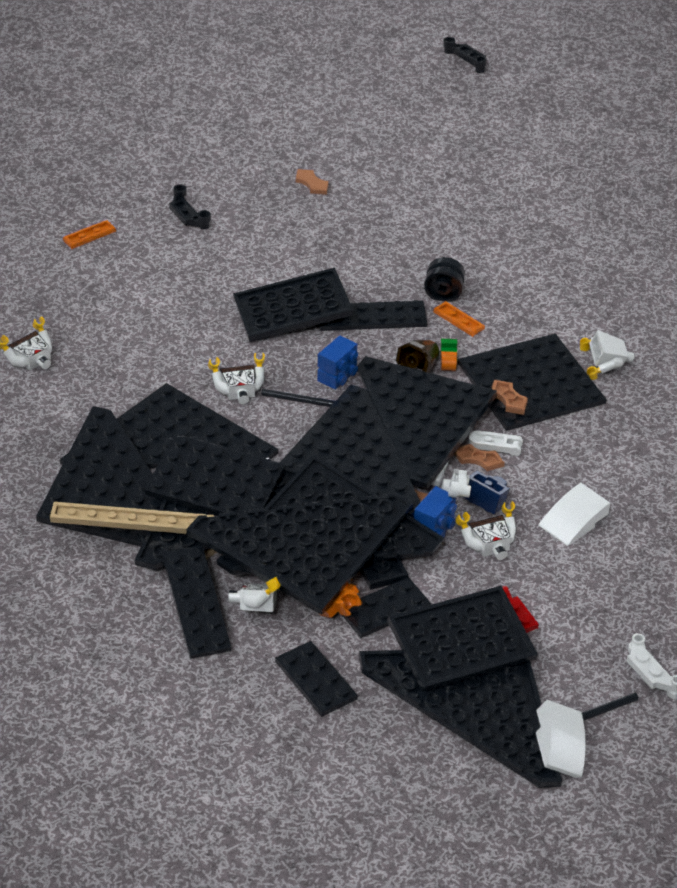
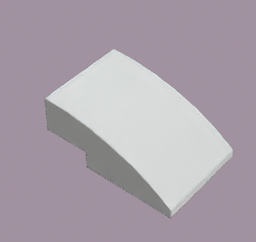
[539,483,610,546]
[536,700,585,778]

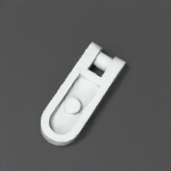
[469,431,523,456]

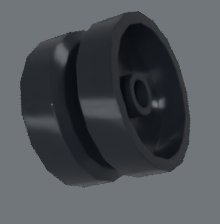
[424,257,465,302]

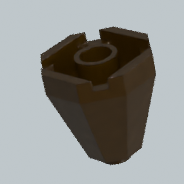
[396,340,440,373]

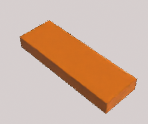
[63,220,116,249]
[433,301,485,337]

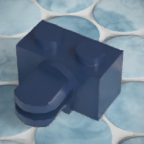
[463,470,510,514]

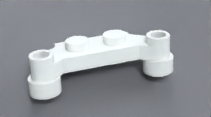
[441,468,471,498]
[627,633,677,699]

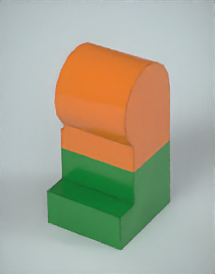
[440,338,458,371]

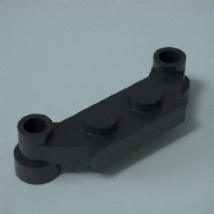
[443,37,487,73]
[169,184,211,230]

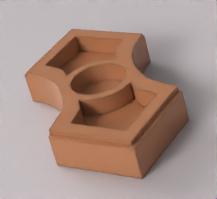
[296,169,328,195]
[492,380,528,415]
[454,444,505,471]

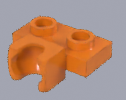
[318,584,362,618]

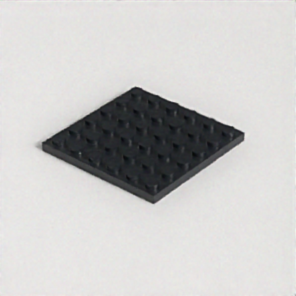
[458,333,607,431]

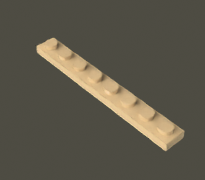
[50,502,214,534]

